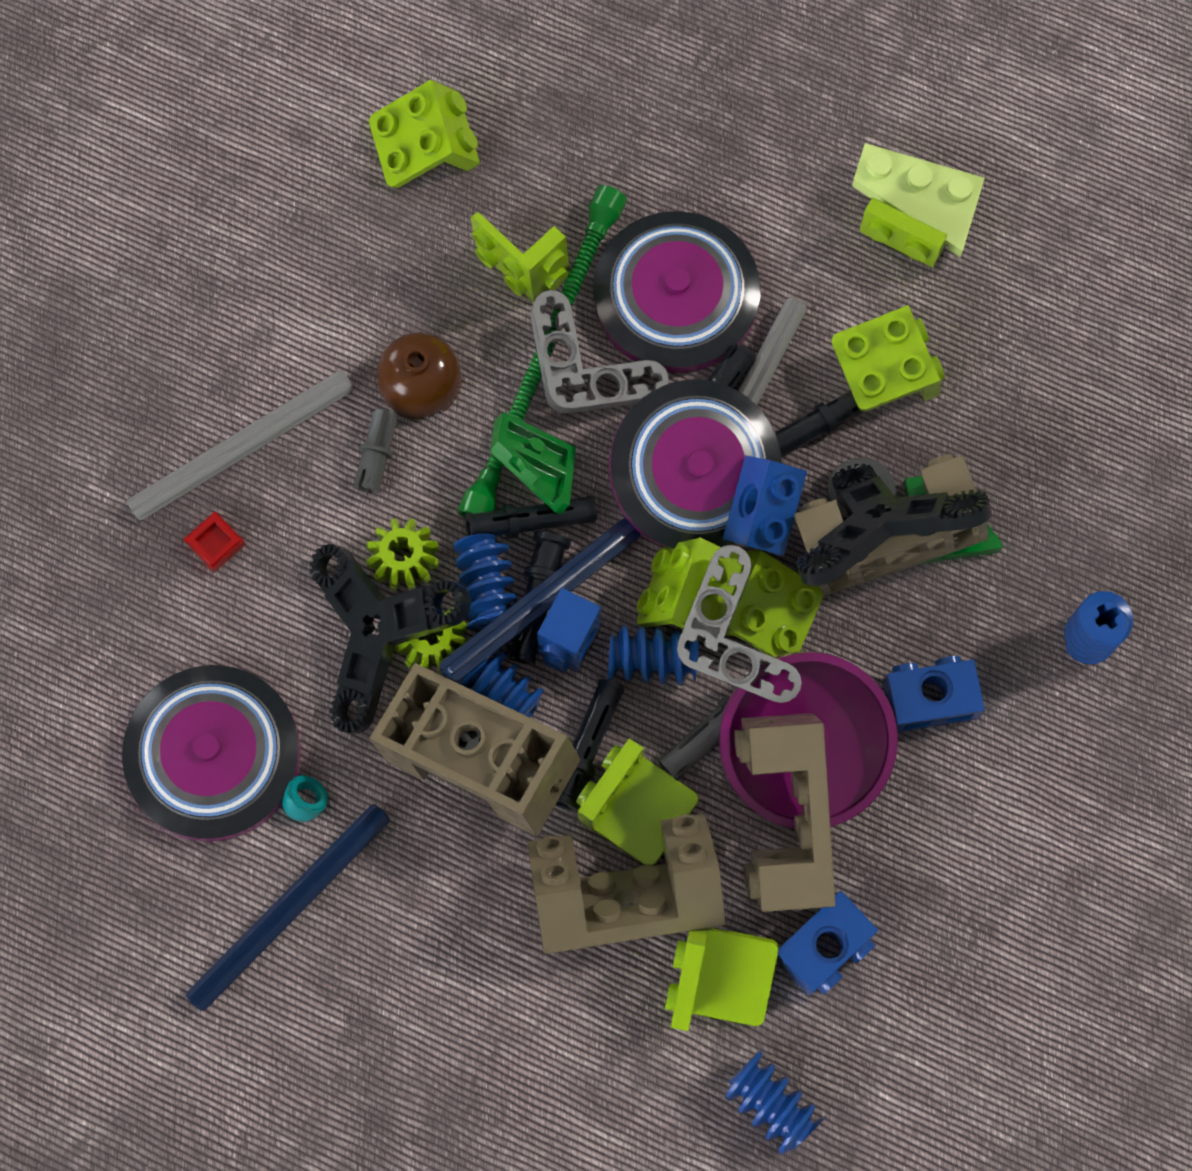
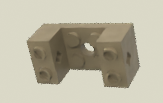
[794,454,989,597]
[369,663,580,837]
[735,713,835,912]
[527,813,725,954]

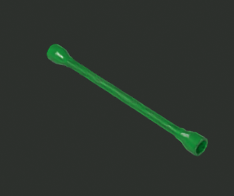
[457,185,627,518]

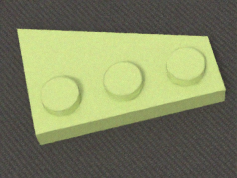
[852,143,985,257]

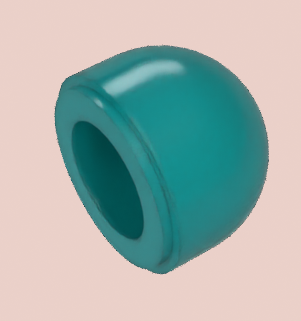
[282,775,328,822]

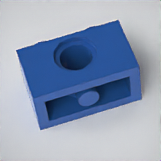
[723,455,807,556]
[537,587,601,673]
[882,656,985,733]
[776,890,879,996]

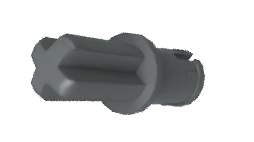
[353,408,398,494]

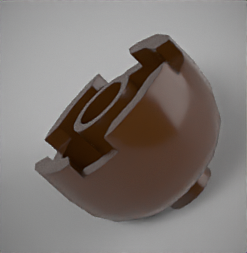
[377,332,462,420]

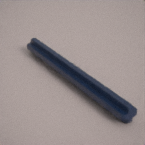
[440,517,641,683]
[186,804,390,1011]

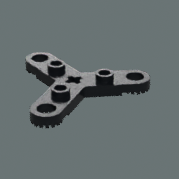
[796,464,992,586]
[309,544,471,734]

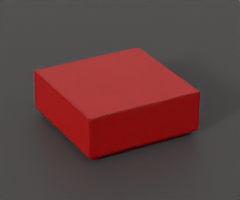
[183,511,246,573]

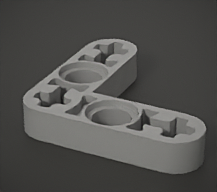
[530,290,668,414]
[677,545,802,703]

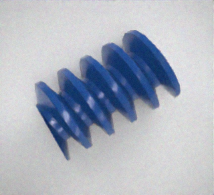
[453,534,517,630]
[1064,591,1133,664]
[608,625,699,686]
[458,652,544,718]
[725,1050,826,1155]

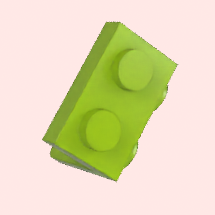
[369,79,480,188]
[859,198,948,268]
[470,212,570,303]
[831,305,945,412]
[637,538,742,639]
[725,550,823,658]
[576,738,698,866]
[665,927,778,1031]

